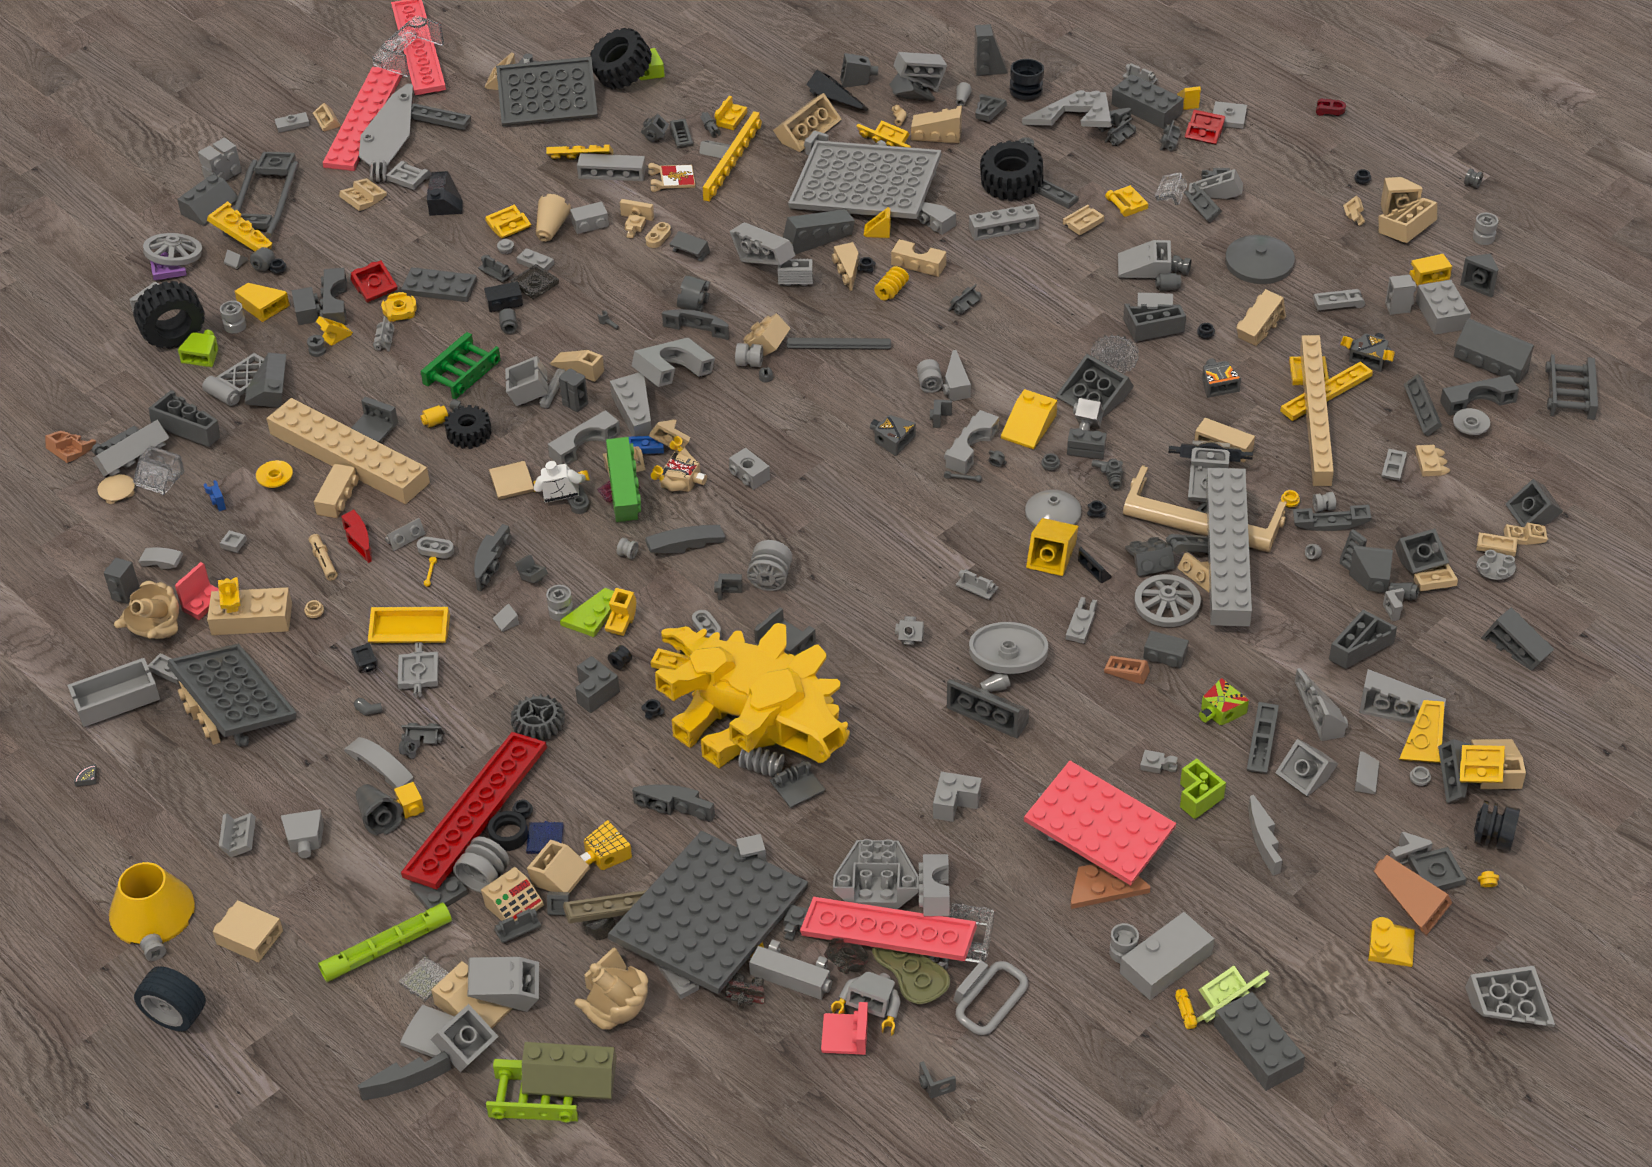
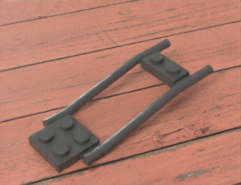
[223,152,299,238]

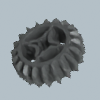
[511,693,565,741]

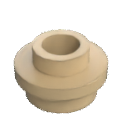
[304,600,324,618]

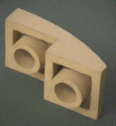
[1503,523,1548,545]

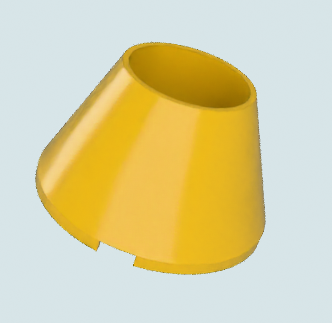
[109,862,195,944]

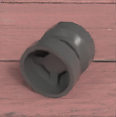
[1171,255,1192,275]

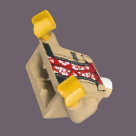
[651,436,707,492]

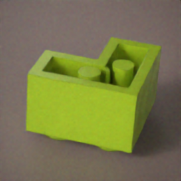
[1180,758,1226,819]

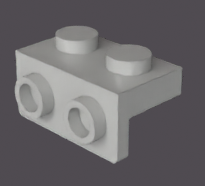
[219,813,256,858]

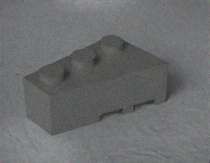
[1481,607,1554,671]

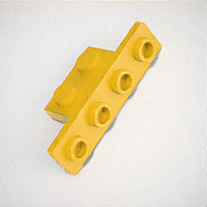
[856,121,911,148]

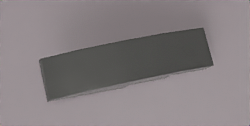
[645,525,725,553]
[1247,702,1279,774]
[357,1051,451,1101]

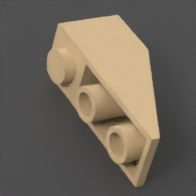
[832,242,859,291]
[550,350,604,382]

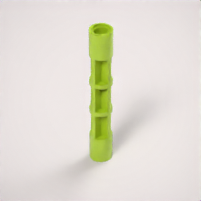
[318,902,452,982]

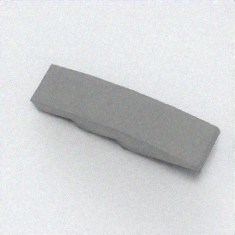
[1248,795,1282,876]

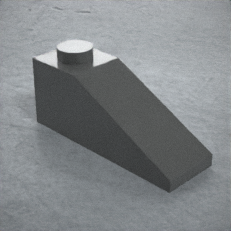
[1438,739,1470,804]

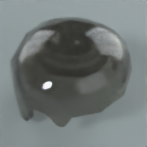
[581,917,616,940]

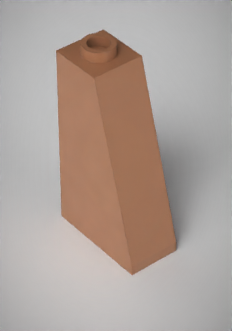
[1374,855,1452,936]

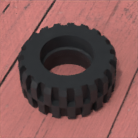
[589,28,652,89]
[980,140,1044,201]
[133,281,205,348]

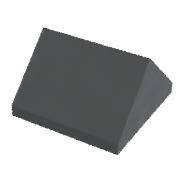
[1460,254,1499,298]

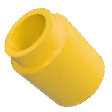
[420,405,448,428]

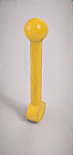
[424,557,437,587]

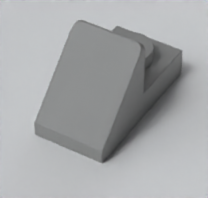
[1390,832,1433,865]

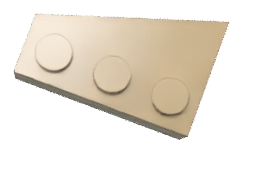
[911,106,962,143]
[1379,198,1437,243]
[1236,289,1286,346]

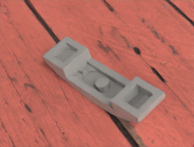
[344,737,414,788]

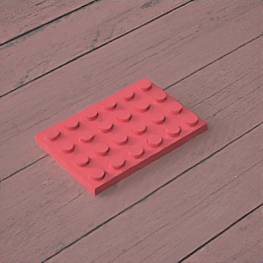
[1024,761,1176,886]

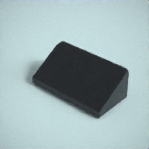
[1078,547,1112,583]

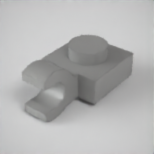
[1140,750,1178,774]

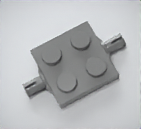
[398,642,439,698]

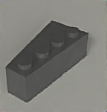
[783,209,855,255]
[149,390,220,447]

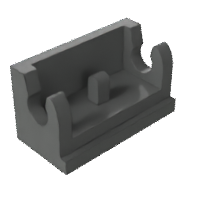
[669,231,710,261]

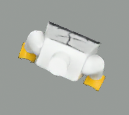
[533,461,590,503]

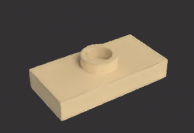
[620,199,654,221]
[1476,532,1518,557]

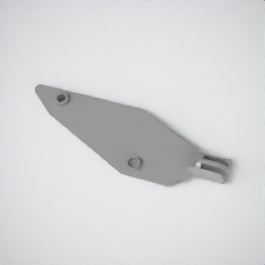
[359,84,413,182]

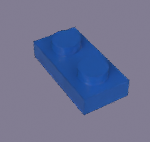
[629,436,664,454]

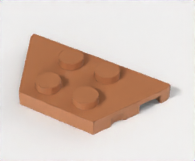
[1070,864,1150,909]

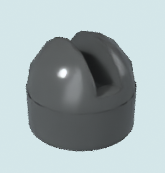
[759,367,773,382]

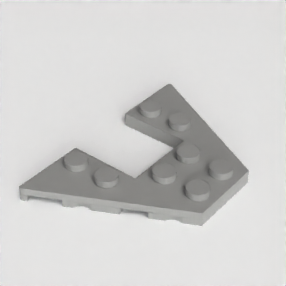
[1022,90,1112,127]

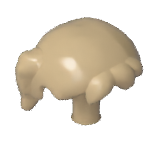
[114,581,179,639]
[575,963,648,1030]

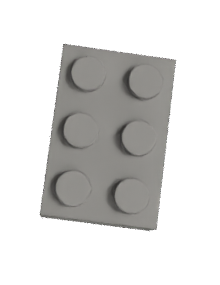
[1415,280,1471,335]

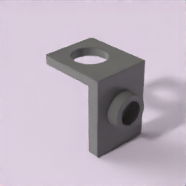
[919,1061,956,1099]

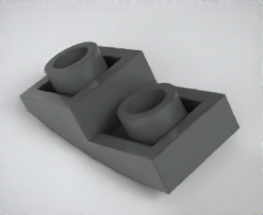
[1098,108,1132,132]

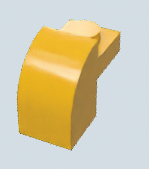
[605,588,636,636]

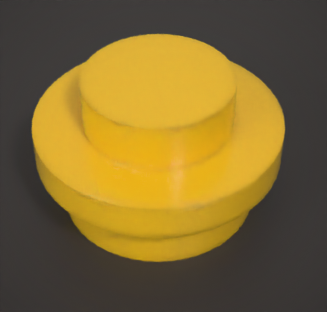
[1281,490,1300,507]
[1477,871,1499,888]

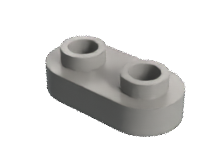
[417,537,454,558]
[692,610,721,638]

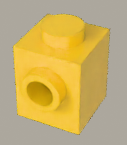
[394,782,425,819]

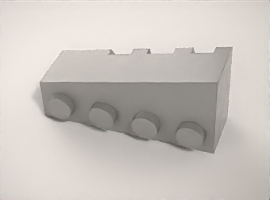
[729,222,795,265]
[1359,669,1446,724]

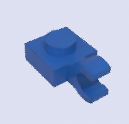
[204,480,226,511]

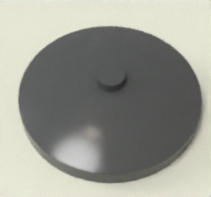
[1225,235,1295,284]

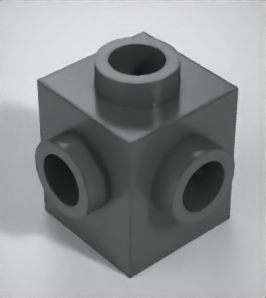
[641,114,669,142]

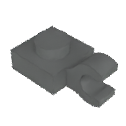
[784,905,808,941]

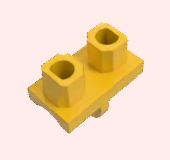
[218,577,241,613]

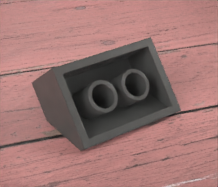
[177,174,238,226]

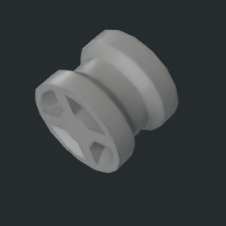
[616,537,639,560]
[140,934,166,961]

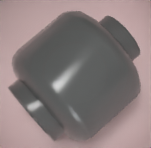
[250,247,275,272]

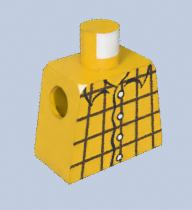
[580,820,632,870]

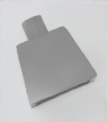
[281,809,324,858]

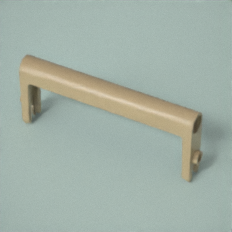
[1123,465,1287,553]

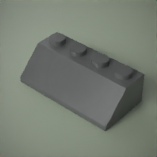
[1454,318,1534,384]
[947,679,1029,738]

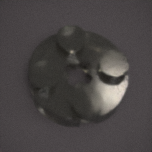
[824,938,868,974]

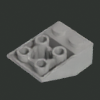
[1118,240,1172,278]
[467,957,539,1012]

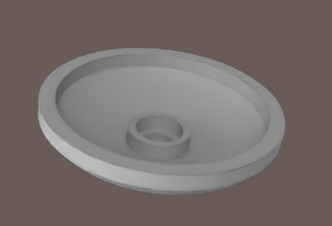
[1025,489,1081,527]

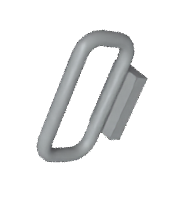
[953,960,1028,1035]

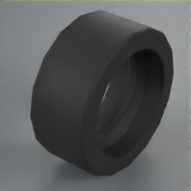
[487,811,528,851]

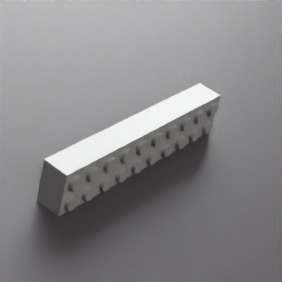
[1206,468,1252,626]

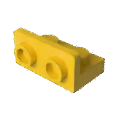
[714,96,747,130]

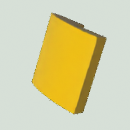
[485,204,531,239]
[1460,745,1505,783]

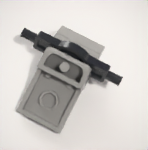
[1168,440,1253,502]

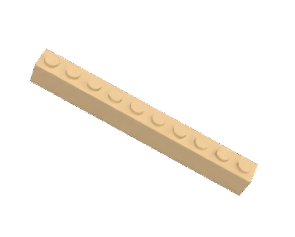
[1300,335,1334,486]

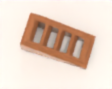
[1104,656,1150,684]

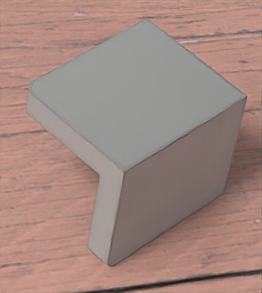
[736,834,766,861]

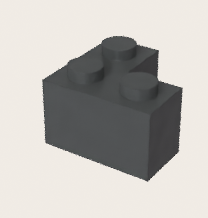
[575,656,620,713]

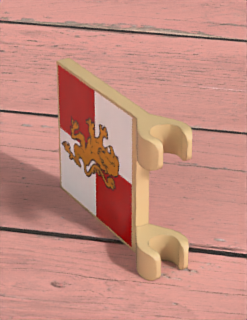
[648,163,695,192]

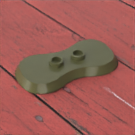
[872,947,950,1005]

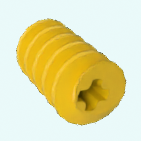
[874,266,909,301]

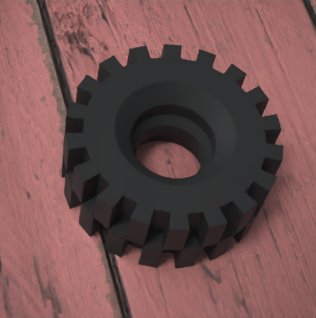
[444,405,492,449]

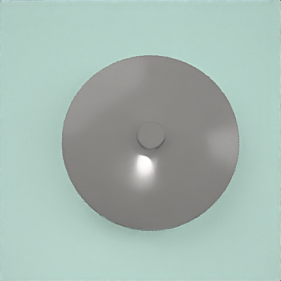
[969,622,1048,674]

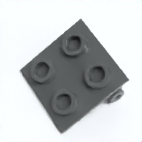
[769,760,826,808]

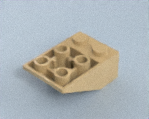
[1471,739,1526,789]

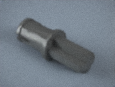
[700,112,721,138]

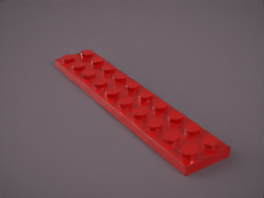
[401,732,547,890]

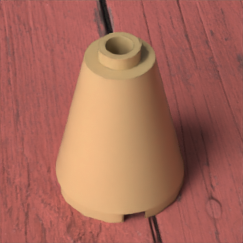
[536,194,571,242]

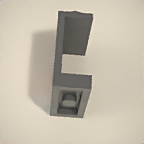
[754,607,816,656]

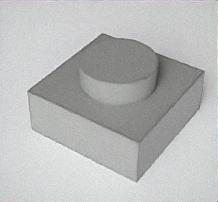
[220,530,247,553]

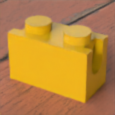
[1409,254,1452,286]

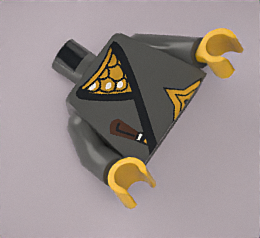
[1340,333,1395,372]

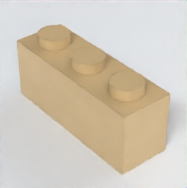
[1195,418,1255,462]
[314,464,359,518]

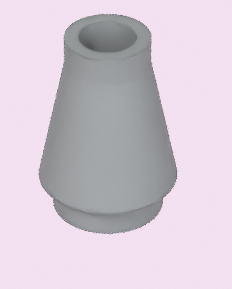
[956,82,972,106]
[979,673,1011,692]

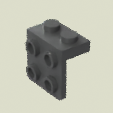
[351,397,398,443]
[1125,537,1175,576]

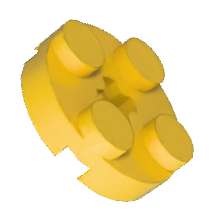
[381,292,417,322]

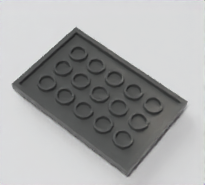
[496,57,598,126]
[167,643,297,737]

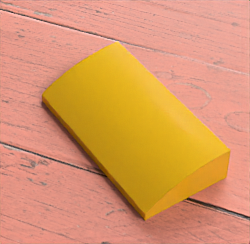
[368,607,450,643]

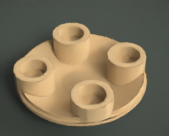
[98,474,135,504]

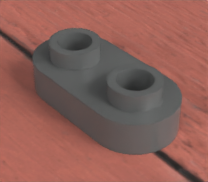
[566,484,589,514]

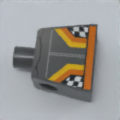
[1202,358,1241,398]

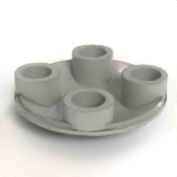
[1476,550,1516,580]

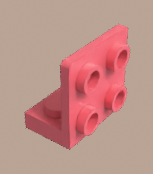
[175,562,219,620]
[821,1002,868,1055]

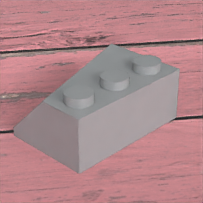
[1465,966,1555,1027]

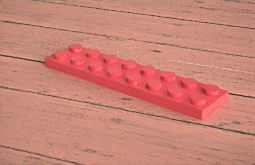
[800,897,977,961]

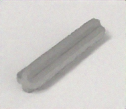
[540,368,566,409]

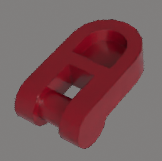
[1316,98,1346,116]

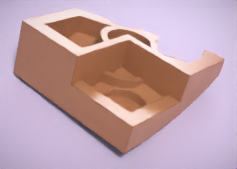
[45,431,96,463]

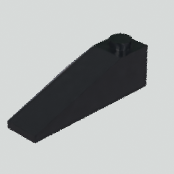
[806,69,869,111]
[427,171,463,216]

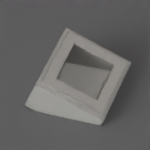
[493,604,519,632]

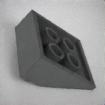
[1056,354,1134,418]

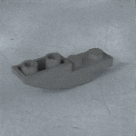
[474,524,512,591]
[632,785,715,822]

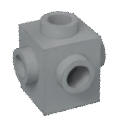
[895,616,924,644]

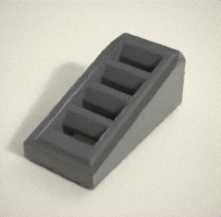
[669,119,693,148]
[1339,529,1367,571]

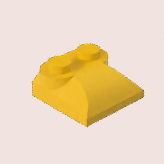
[1368,917,1415,967]

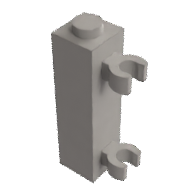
[749,939,832,1000]

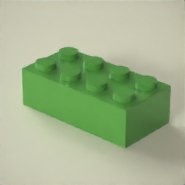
[606,437,641,522]

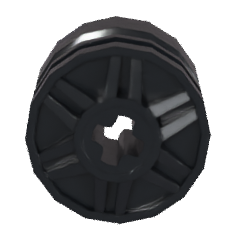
[1009,59,1044,100]
[1474,800,1520,852]

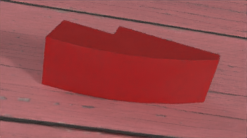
[341,509,372,563]

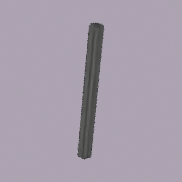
[787,338,891,349]

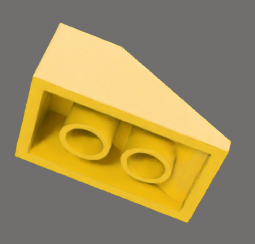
[1001,389,1057,450]

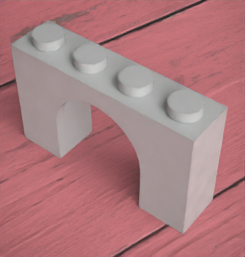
[631,338,715,387]

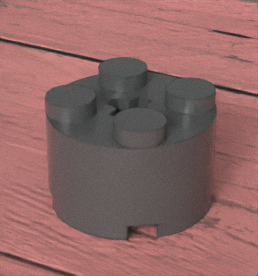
[677,275,711,312]

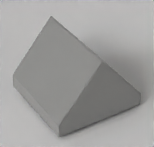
[224,249,248,269]

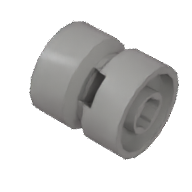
[1473,212,1499,245]
[220,300,246,333]
[735,343,763,367]
[917,359,943,393]
[546,585,573,621]
[1109,923,1139,964]

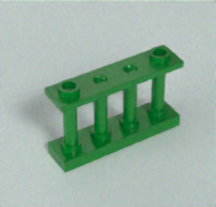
[421,332,501,399]

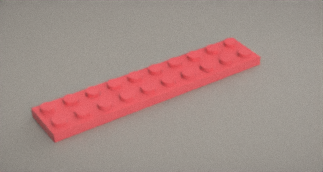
[391,0,446,95]
[323,67,403,171]

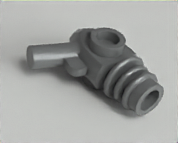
[1092,458,1123,489]

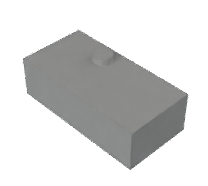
[1120,912,1215,1000]

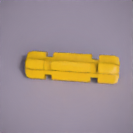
[1175,988,1197,1029]

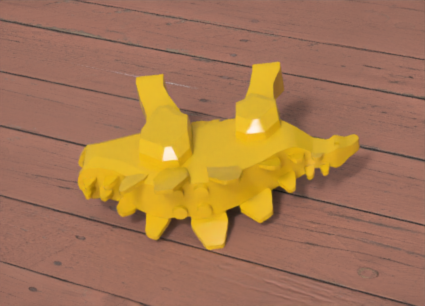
[655,623,850,769]

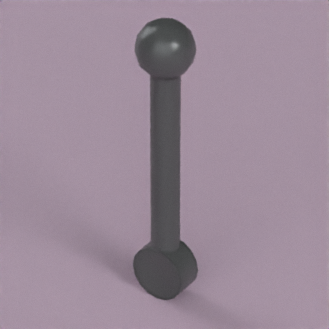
[944,471,982,482]

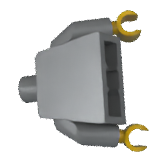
[831,972,900,1036]

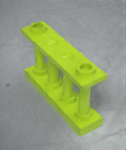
[486,1059,579,1123]

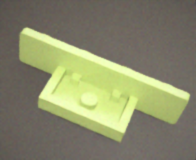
[1196,966,1270,1023]

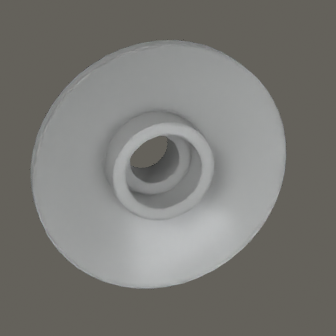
[1453,408,1490,435]

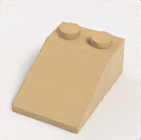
[431,961,512,1029]

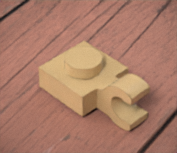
[1343,196,1365,226]
[625,215,646,238]

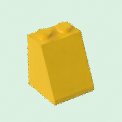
[1026,518,1079,576]

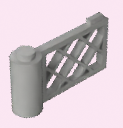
[202,353,264,406]

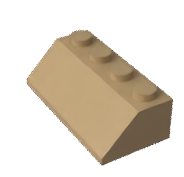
[773,93,842,152]

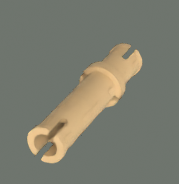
[309,534,338,581]

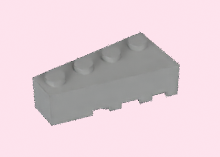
[610,372,652,436]

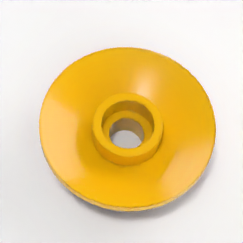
[256,460,293,488]

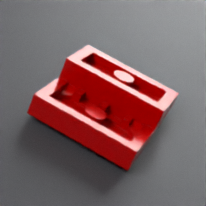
[1185,110,1226,145]

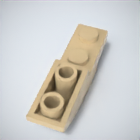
[178,681,220,745]

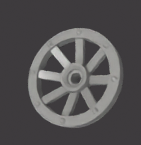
[143,233,202,266]
[1134,574,1201,627]

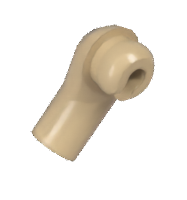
[892,105,907,126]

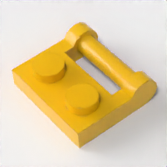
[1105,185,1148,217]

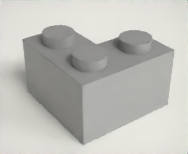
[933,771,982,822]

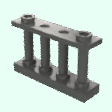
[1545,354,1598,420]

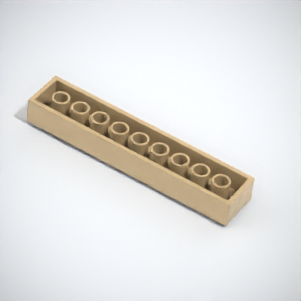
[267,398,430,504]

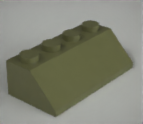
[522,1042,617,1100]

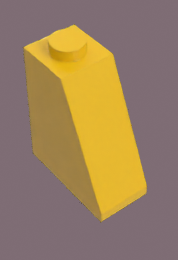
[234,283,290,322]

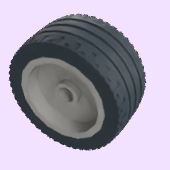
[134,966,206,1032]

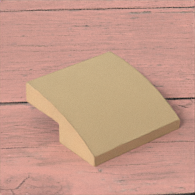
[339,178,387,211]
[489,461,534,500]

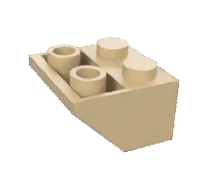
[743,313,790,356]
[527,840,590,893]

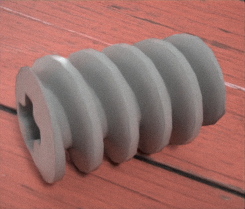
[738,747,785,778]

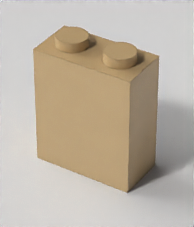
[213,900,283,963]

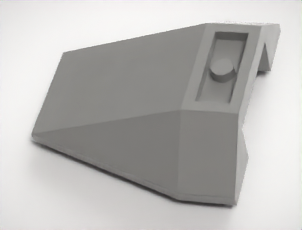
[833,839,919,909]

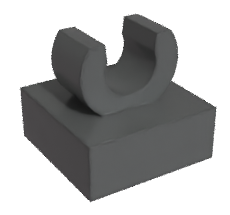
[547,892,570,915]

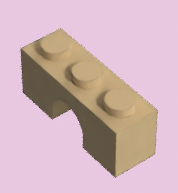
[891,239,946,277]

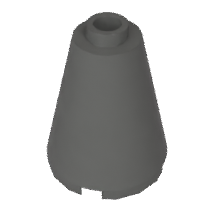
[355,784,403,835]

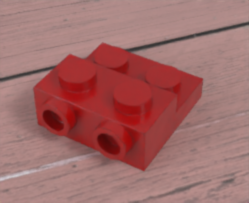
[350,260,398,303]

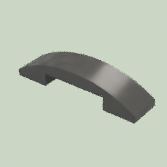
[662,309,729,340]
[1293,505,1371,531]

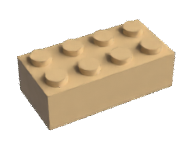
[207,587,292,635]

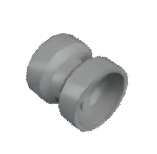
[1312,492,1336,512]

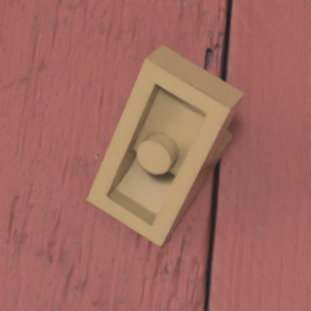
[649,420,690,452]

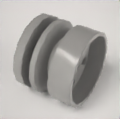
[747,540,792,591]
[453,837,510,893]

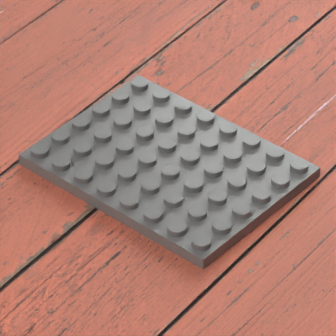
[788,140,942,219]

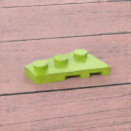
[560,588,614,637]

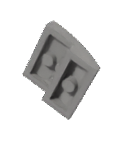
[400,1005,455,1057]

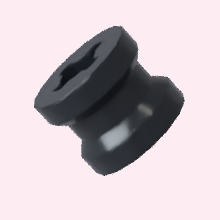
[607,645,632,670]

